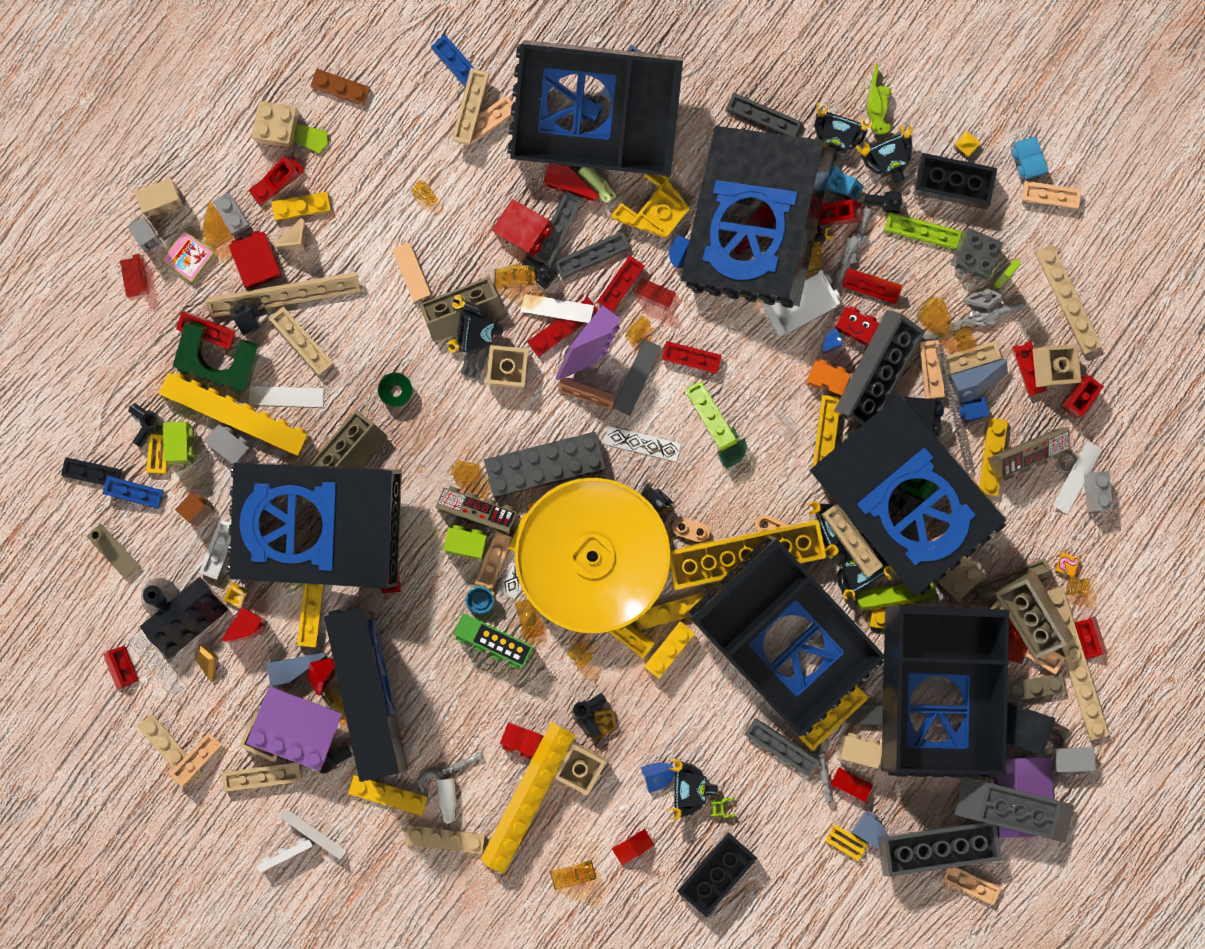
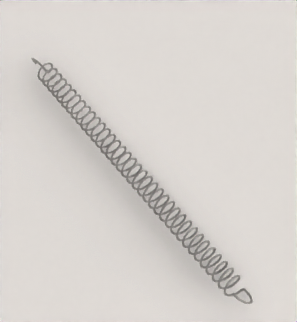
[934,336,973,477]

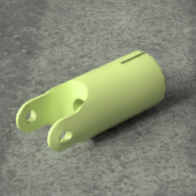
[577,167,616,202]

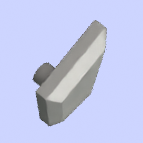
[964,288,1003,309]

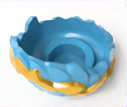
[465,584,496,615]

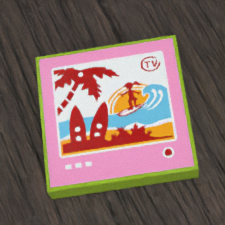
[161,230,215,284]

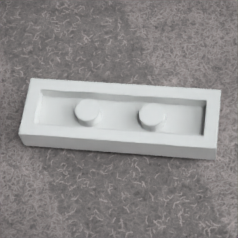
[199,519,231,580]
[257,837,314,873]

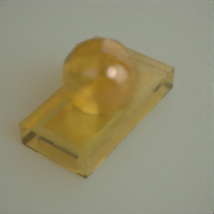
[515,599,543,640]

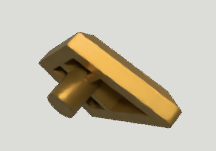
[195,644,217,682]
[591,709,617,742]

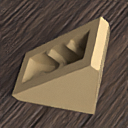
[274,218,306,251]

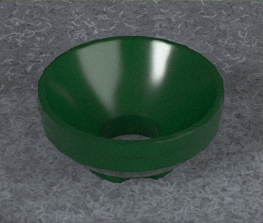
[378,372,413,407]

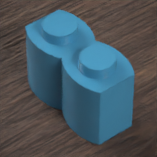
[1011,136,1048,181]

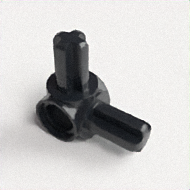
[865,191,902,213]
[522,256,558,289]
[128,403,164,447]
[572,693,607,738]
[318,746,352,774]

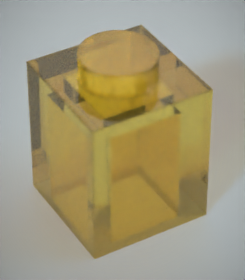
[451,460,480,485]

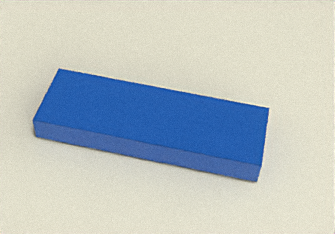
[431,35,475,87]
[102,476,164,509]

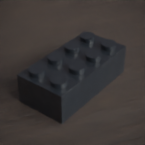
[913,153,998,209]
[140,577,229,659]
[677,831,758,918]

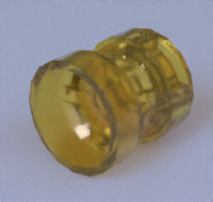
[953,328,977,352]
[1066,576,1090,598]
[567,643,593,670]

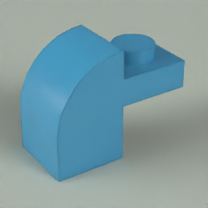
[826,164,864,201]

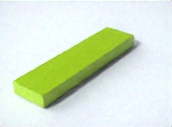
[884,212,963,250]
[992,258,1021,290]
[684,381,738,452]
[856,583,936,612]

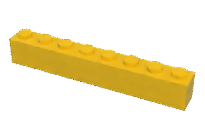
[158,372,309,457]
[480,721,576,874]

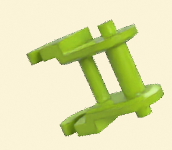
[709,798,736,818]

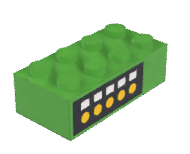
[453,613,534,670]

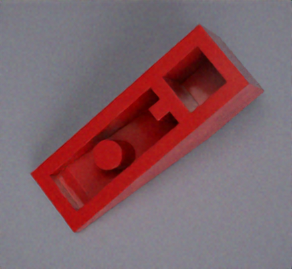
[543,163,599,203]
[818,200,863,225]

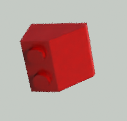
[221,607,267,643]

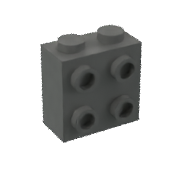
[950,228,1003,281]

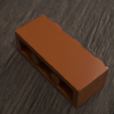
[175,492,213,527]

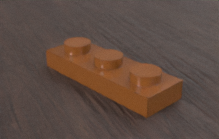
[310,69,370,106]

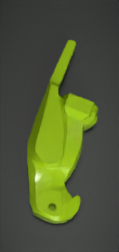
[866,64,892,136]

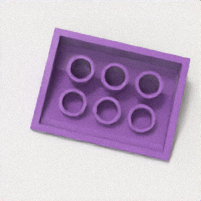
[555,305,621,380]
[246,686,342,771]
[994,757,1053,838]

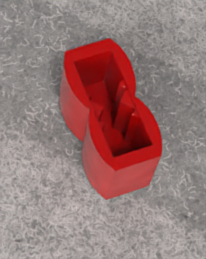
[500,722,544,760]

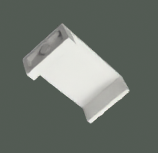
[761,270,841,338]

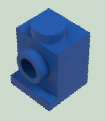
[574,97,604,124]
[958,397,989,422]

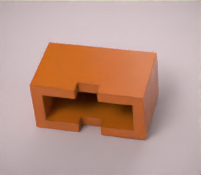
[805,359,851,398]

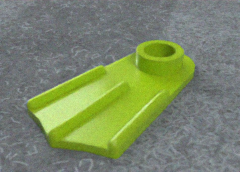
[294,124,328,153]

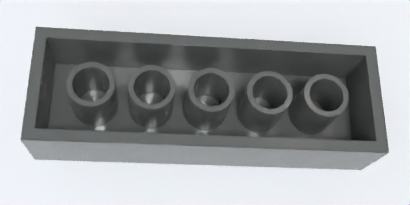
[834,310,925,428]
[484,431,605,498]
[877,822,1002,877]

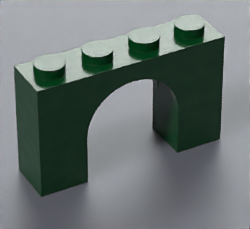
[172,321,262,392]

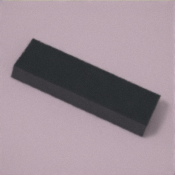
[61,457,122,485]

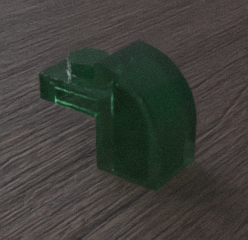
[716,425,747,471]

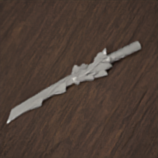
[816,208,873,320]
[920,301,1027,342]

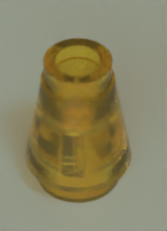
[410,179,438,207]
[625,316,651,345]

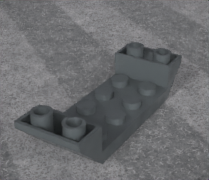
[954,777,1074,843]

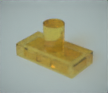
[322,687,347,726]

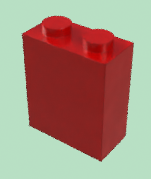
[492,199,554,257]
[228,231,283,290]

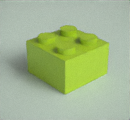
[163,422,196,465]
[443,525,488,560]

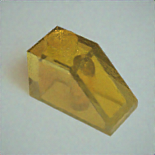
[202,202,234,249]
[807,242,823,276]
[494,264,535,289]
[917,296,949,342]
[549,860,597,890]

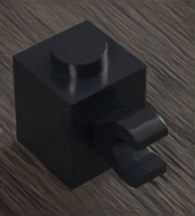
[229,299,267,336]
[890,494,923,523]

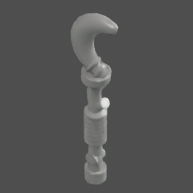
[816,739,833,802]
[418,752,483,791]

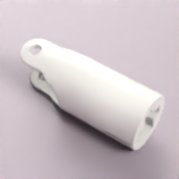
[437,778,457,823]

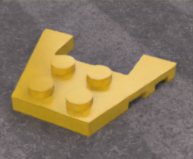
[610,174,690,239]

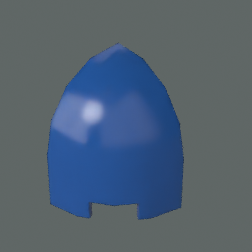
[669,235,689,269]
[822,328,843,354]
[640,762,675,793]

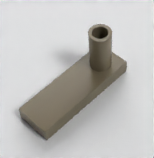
[87,523,140,579]

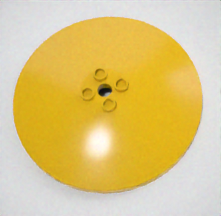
[515,478,670,633]

